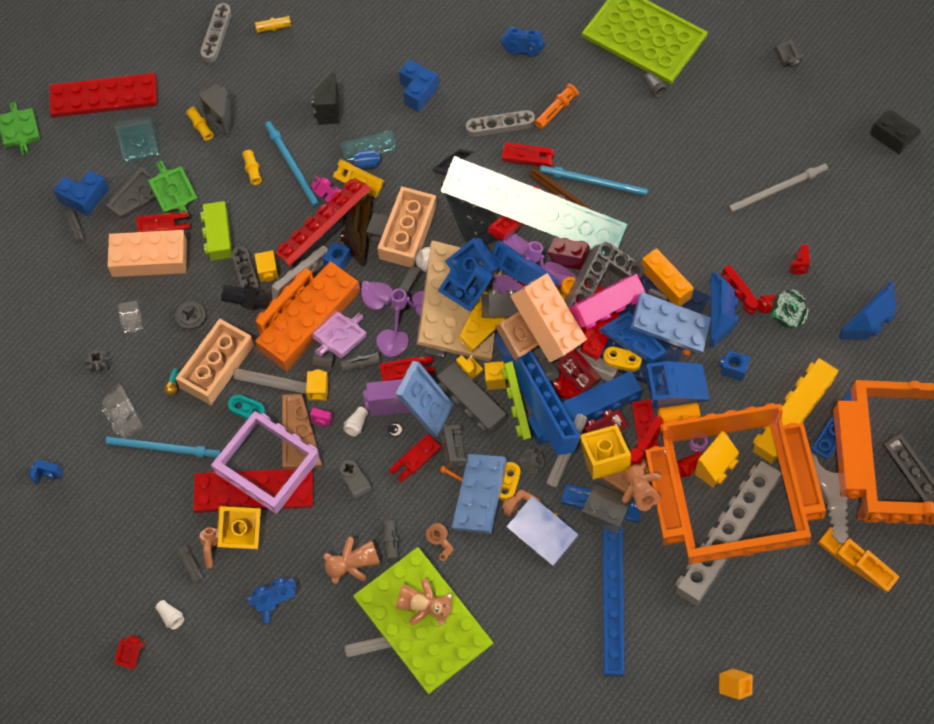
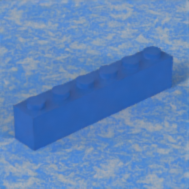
[527,371,642,445]

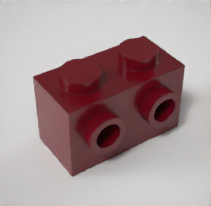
[548,237,591,270]
[557,349,601,393]
[582,409,628,434]

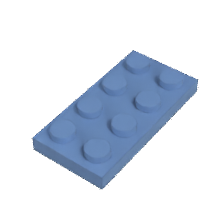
[630,292,711,354]
[396,361,454,437]
[452,454,507,534]

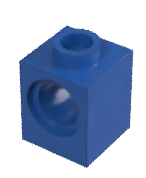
[322,242,351,271]
[719,350,751,381]

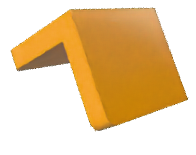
[719,669,753,700]

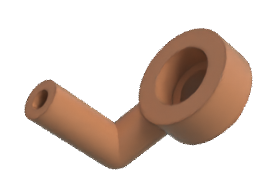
[502,489,540,517]
[426,523,454,561]
[200,527,217,568]

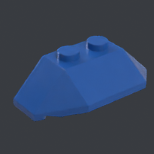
[709,272,738,348]
[839,281,897,340]

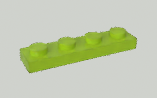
[501,362,531,441]

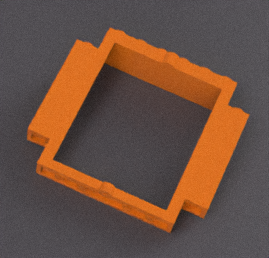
[833,380,934,525]
[645,403,826,565]

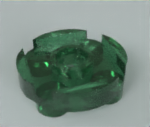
[771,290,809,329]

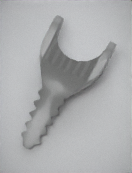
[811,454,849,544]

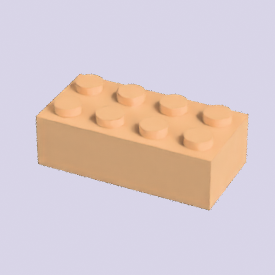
[377,186,437,268]
[108,230,187,277]
[510,273,587,362]
[176,319,254,405]

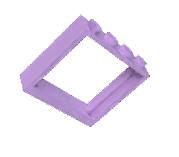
[211,411,319,514]

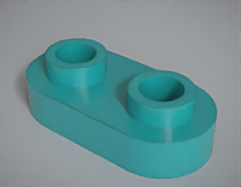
[228,395,266,420]

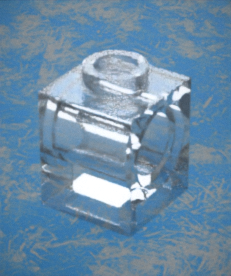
[118,301,143,332]

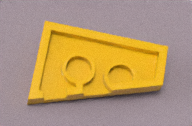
[458,290,508,352]

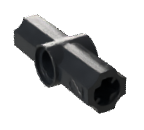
[221,284,273,309]

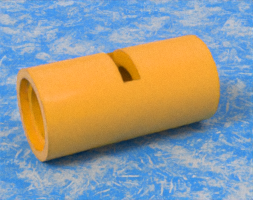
[658,402,700,423]

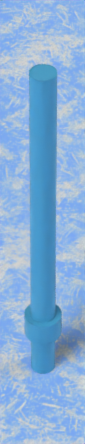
[265,121,320,207]
[540,165,648,196]
[106,436,221,458]

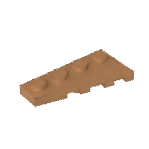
[282,394,323,469]

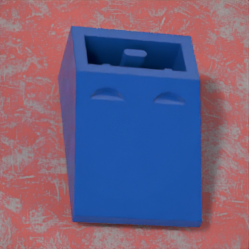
[645,361,710,408]

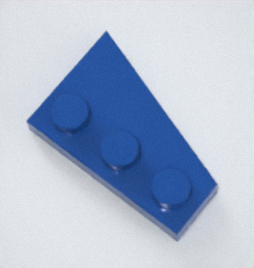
[599,311,667,363]

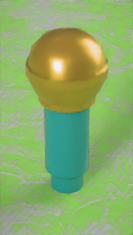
[164,368,179,396]

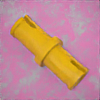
[255,16,292,33]
[186,107,214,141]
[242,150,262,185]

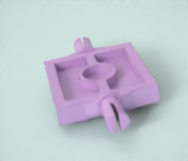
[313,312,367,359]

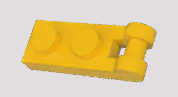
[333,159,384,198]

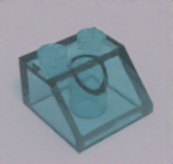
[115,115,159,161]

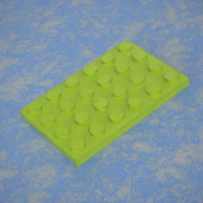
[581,0,708,85]
[353,547,494,695]

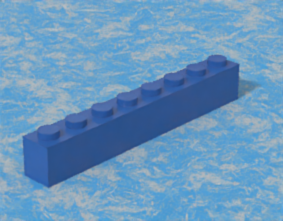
[494,332,581,455]

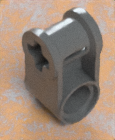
[340,460,372,501]

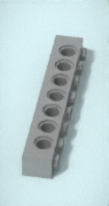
[675,461,782,606]

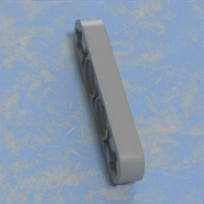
[201,3,232,63]
[466,110,535,137]

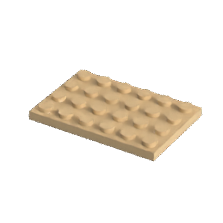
[417,241,502,362]

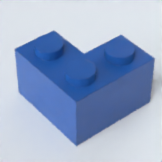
[399,59,439,112]
[53,170,108,216]
[438,265,493,311]

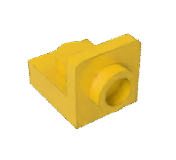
[456,355,483,380]

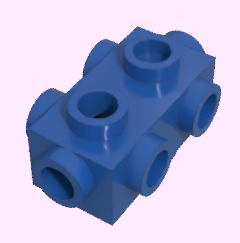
[501,26,545,56]
[247,577,297,623]

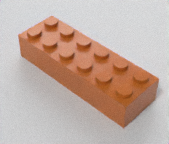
[255,261,360,372]

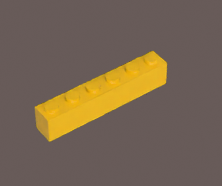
[752,358,839,464]

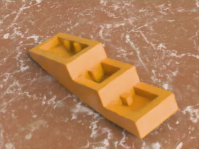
[817,527,899,592]

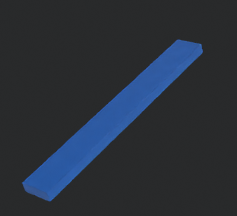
[602,525,625,676]

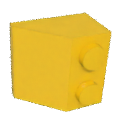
[580,425,631,479]
[695,431,739,488]
[217,506,261,549]

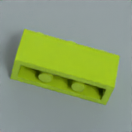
[200,201,232,261]

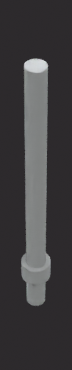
[728,163,828,213]

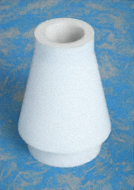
[343,407,368,436]
[155,600,184,630]

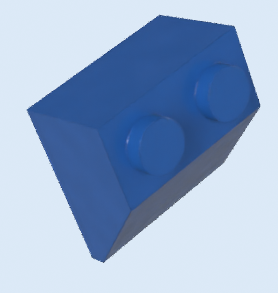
[445,238,501,280]

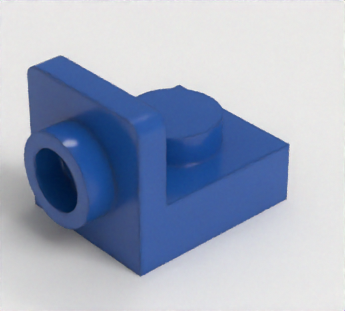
[29,459,63,484]

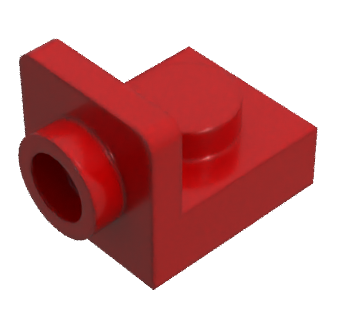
[789,245,810,275]
[554,373,581,399]
[114,635,145,670]

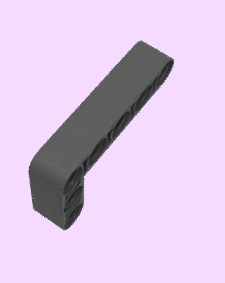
[565,242,644,307]

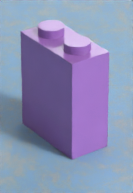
[363,379,410,416]

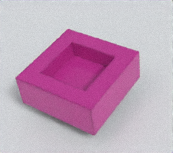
[310,408,333,427]

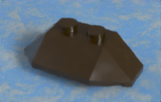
[341,193,373,266]

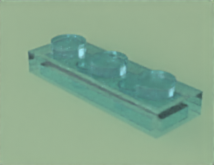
[340,130,397,161]

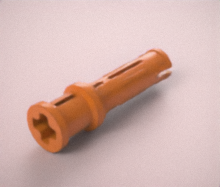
[534,84,579,129]

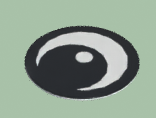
[388,422,403,437]

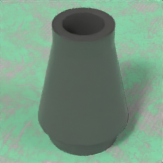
[644,72,667,97]

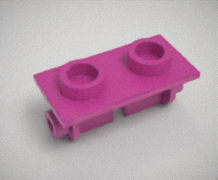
[311,176,341,202]

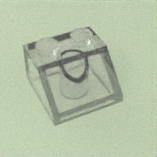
[102,382,144,438]

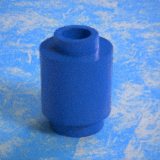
[354,149,380,169]

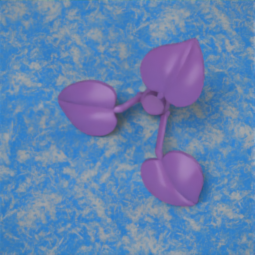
[492,232,576,294]
[361,281,424,358]

